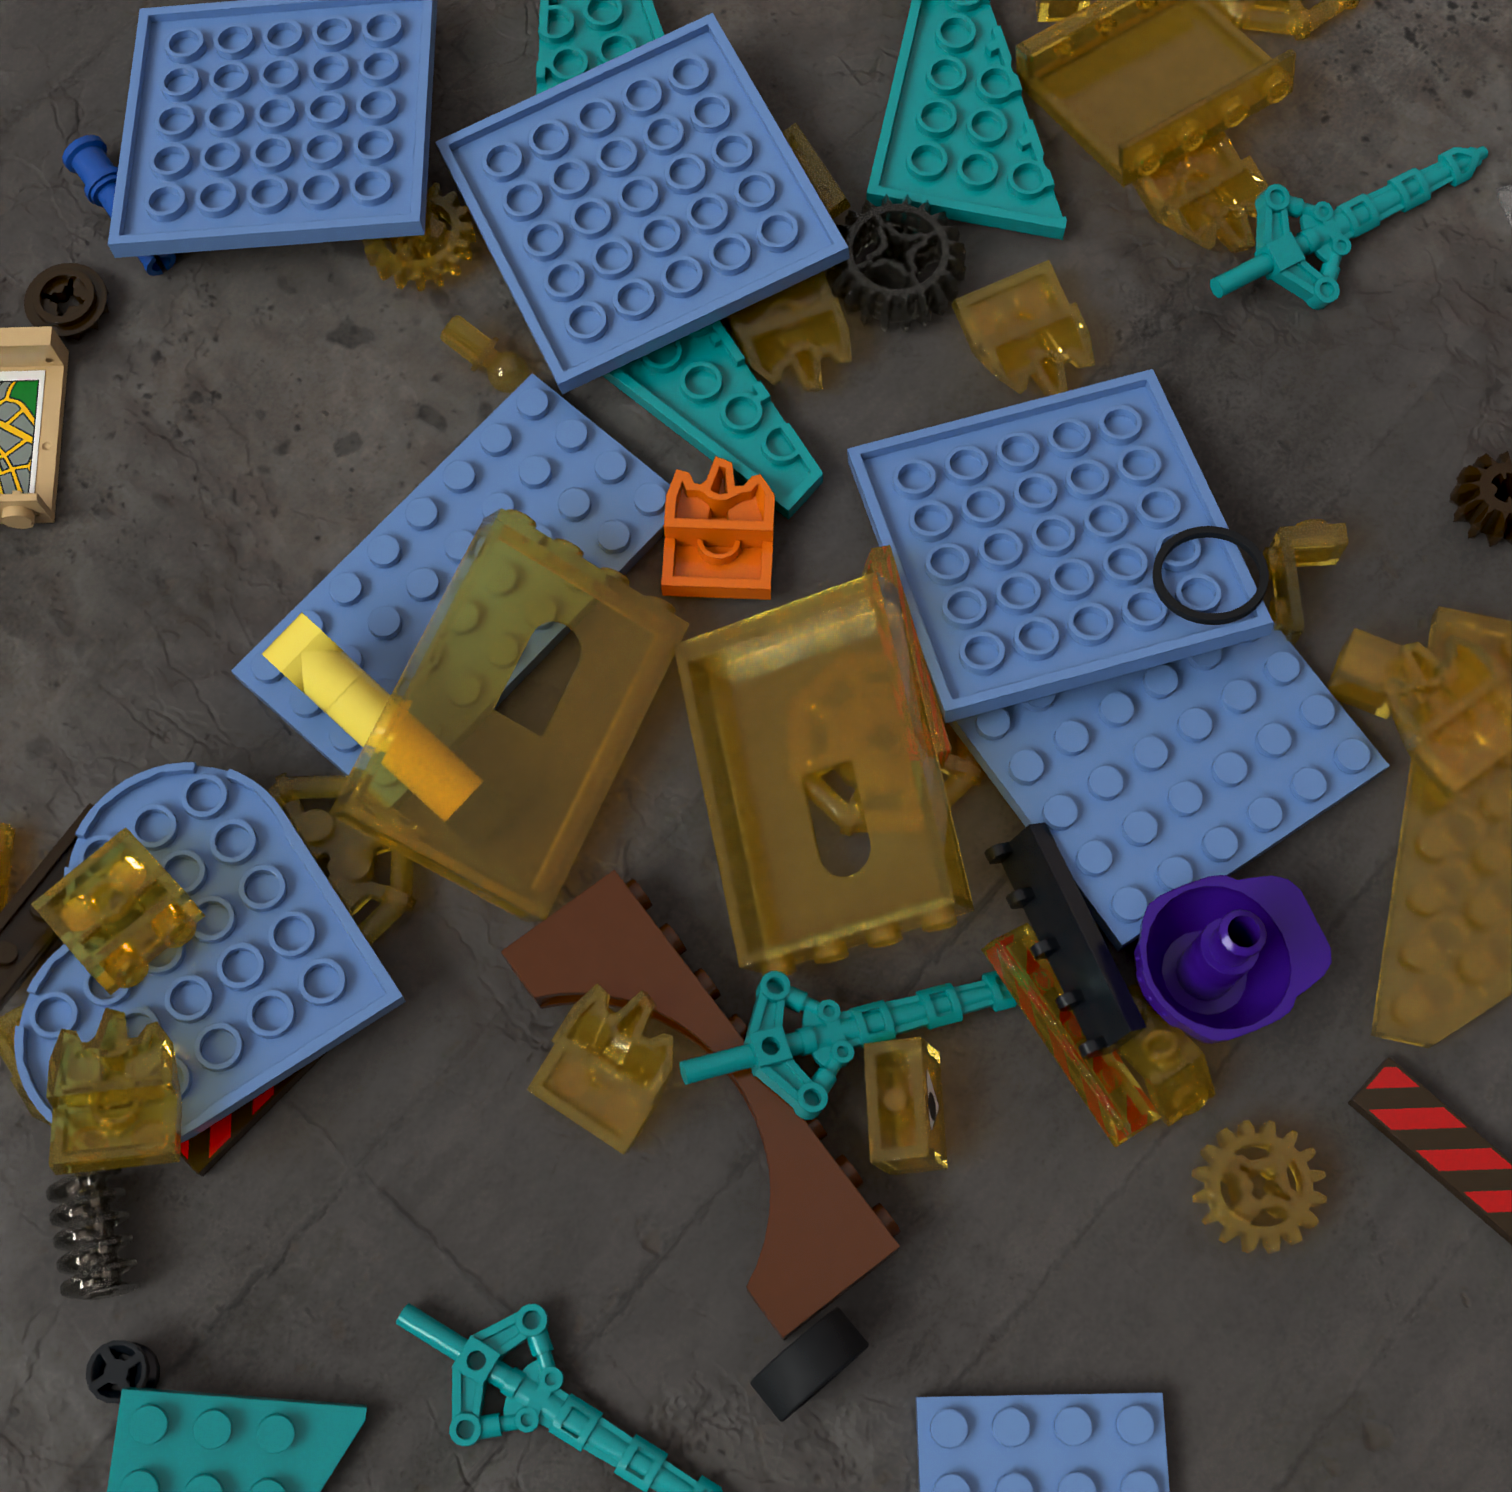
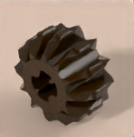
[1449,451,1512,547]

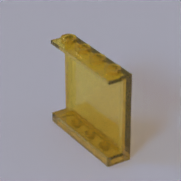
[1015,0,1296,188]

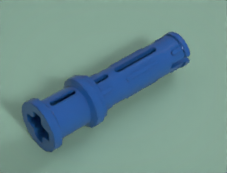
[62,135,176,276]

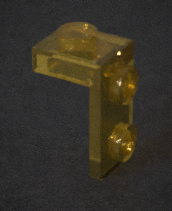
[1263,519,1349,646]
[1117,985,1216,1127]

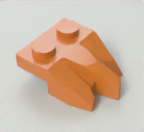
[661,456,775,600]

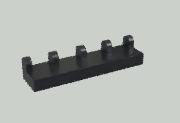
[984,822,1147,1060]

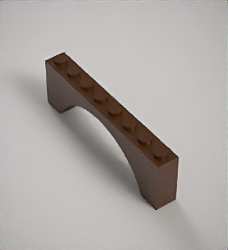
[501,869,901,1341]

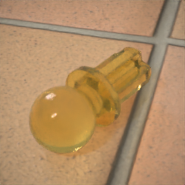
[440,315,529,393]

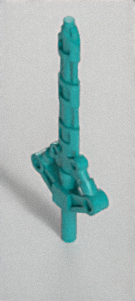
[1210,146,1489,310]
[679,970,1041,1120]
[396,1303,723,1492]

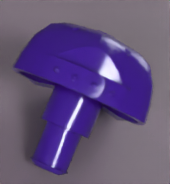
[1134,875,1332,1044]

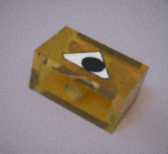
[863,1037,948,1175]

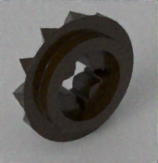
[24,263,109,340]

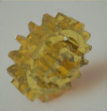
[362,182,476,291]
[1191,1120,1327,1254]

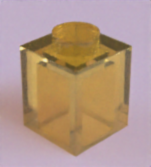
[1327,628,1420,719]

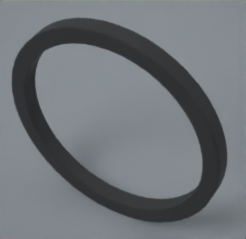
[1152,526,1269,625]

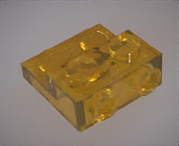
[31,827,205,995]

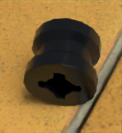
[86,1340,160,1404]

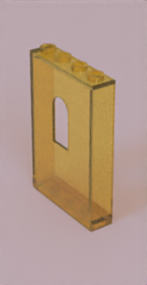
[328,508,689,922]
[673,572,975,977]

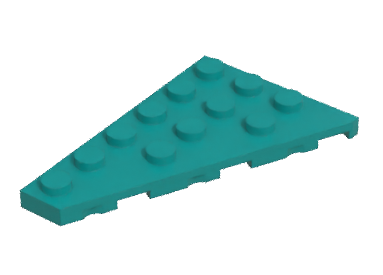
[866,0,1067,240]
[107,1387,367,1492]

